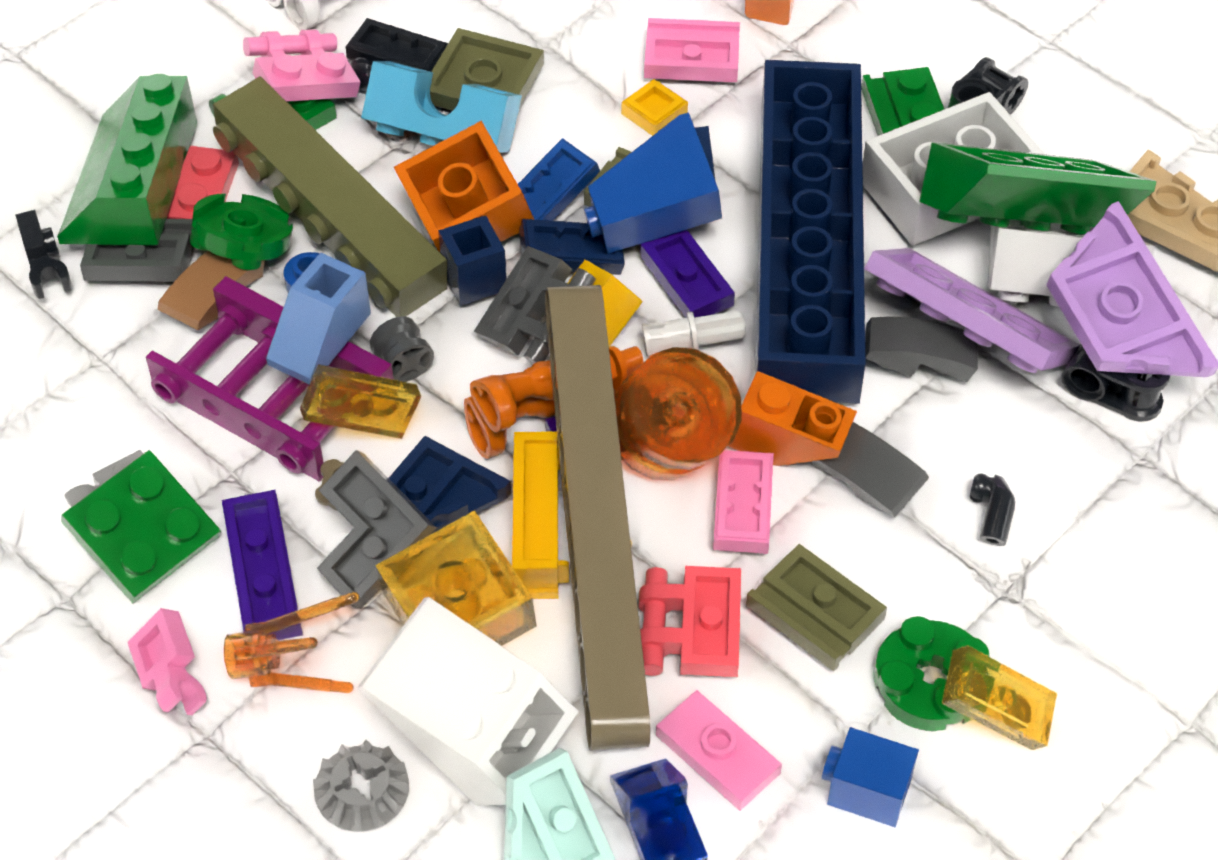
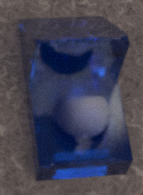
[610,758,708,860]

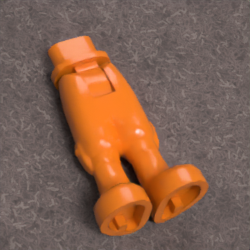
[464,346,644,459]

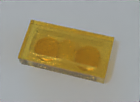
[300,364,422,439]
[942,645,1057,750]

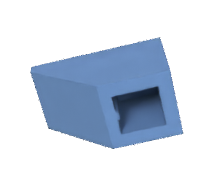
[266,252,371,386]

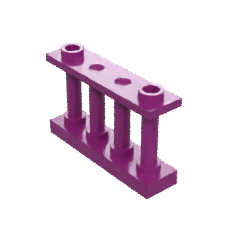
[145,276,396,482]

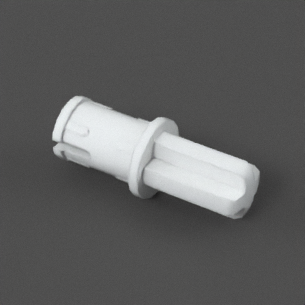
[642,311,746,357]

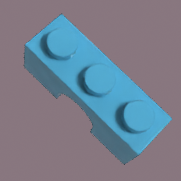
[361,61,522,153]

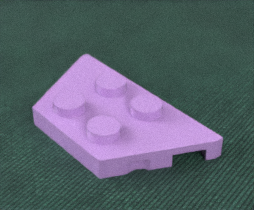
[1046,201,1218,377]

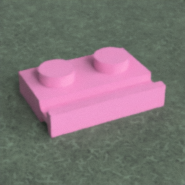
[644,18,740,83]

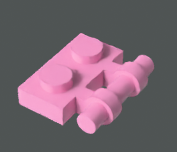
[243,29,361,102]

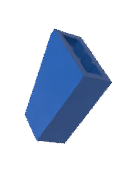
[584,112,722,254]

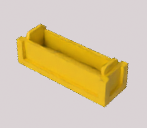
[512,431,569,599]

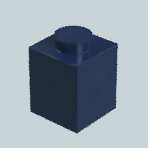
[438,215,507,306]

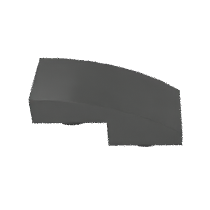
[865,316,978,382]
[811,422,929,517]

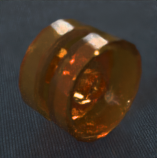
[614,347,742,481]

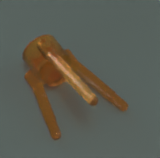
[224,592,360,693]

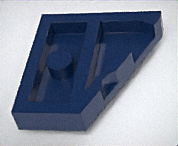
[389,436,511,536]

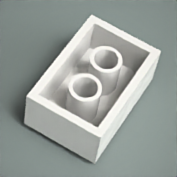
[863,92,1045,246]

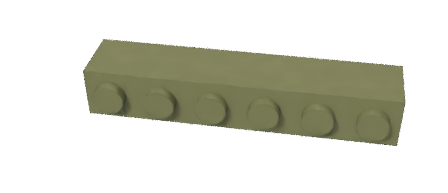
[213,76,447,317]

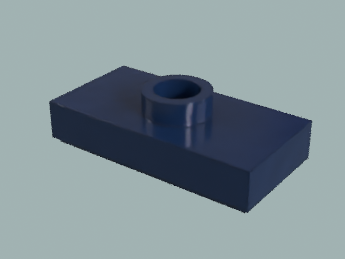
[519,219,625,275]

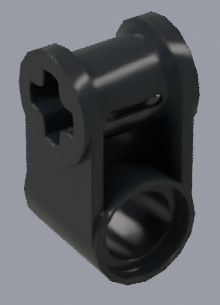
[948,57,1029,114]
[1061,344,1170,422]

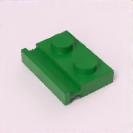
[861,67,945,136]

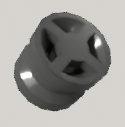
[369,316,434,382]

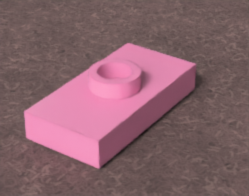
[713,450,774,554]
[656,690,782,811]

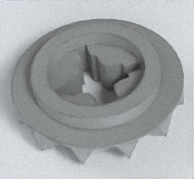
[313,739,409,832]

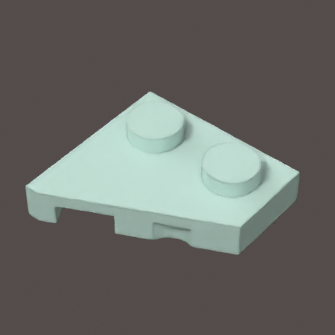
[504,748,616,860]

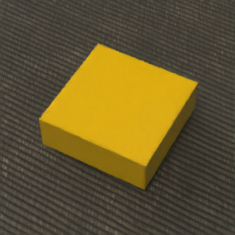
[621,79,688,136]

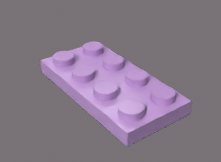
[864,248,1080,373]

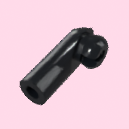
[969,473,1016,546]

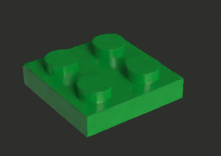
[61,449,221,604]

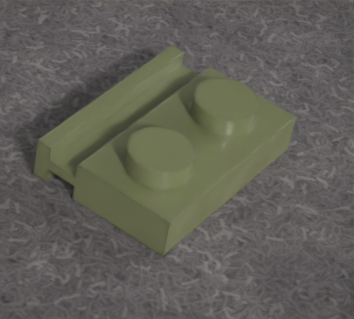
[746,543,887,672]

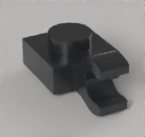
[15,210,72,299]

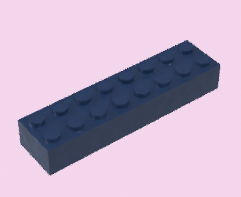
[755,60,866,404]

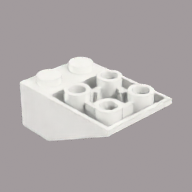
[357,597,579,806]

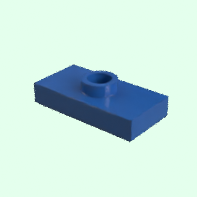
[518,138,600,221]

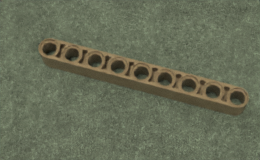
[545,285,651,751]

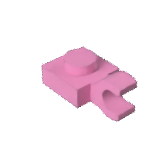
[127,608,207,715]

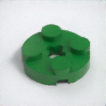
[190,194,293,270]
[874,616,992,732]

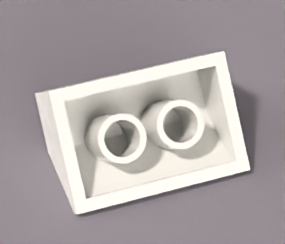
[987,225,1155,307]

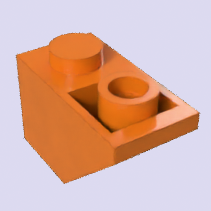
[728,371,857,466]

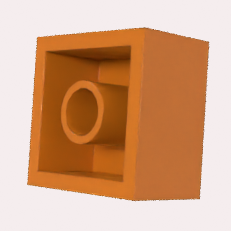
[393,120,534,252]

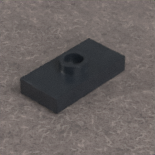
[345,18,448,72]

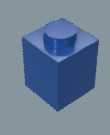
[821,727,919,828]

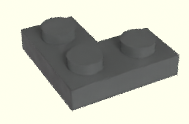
[317,450,437,609]

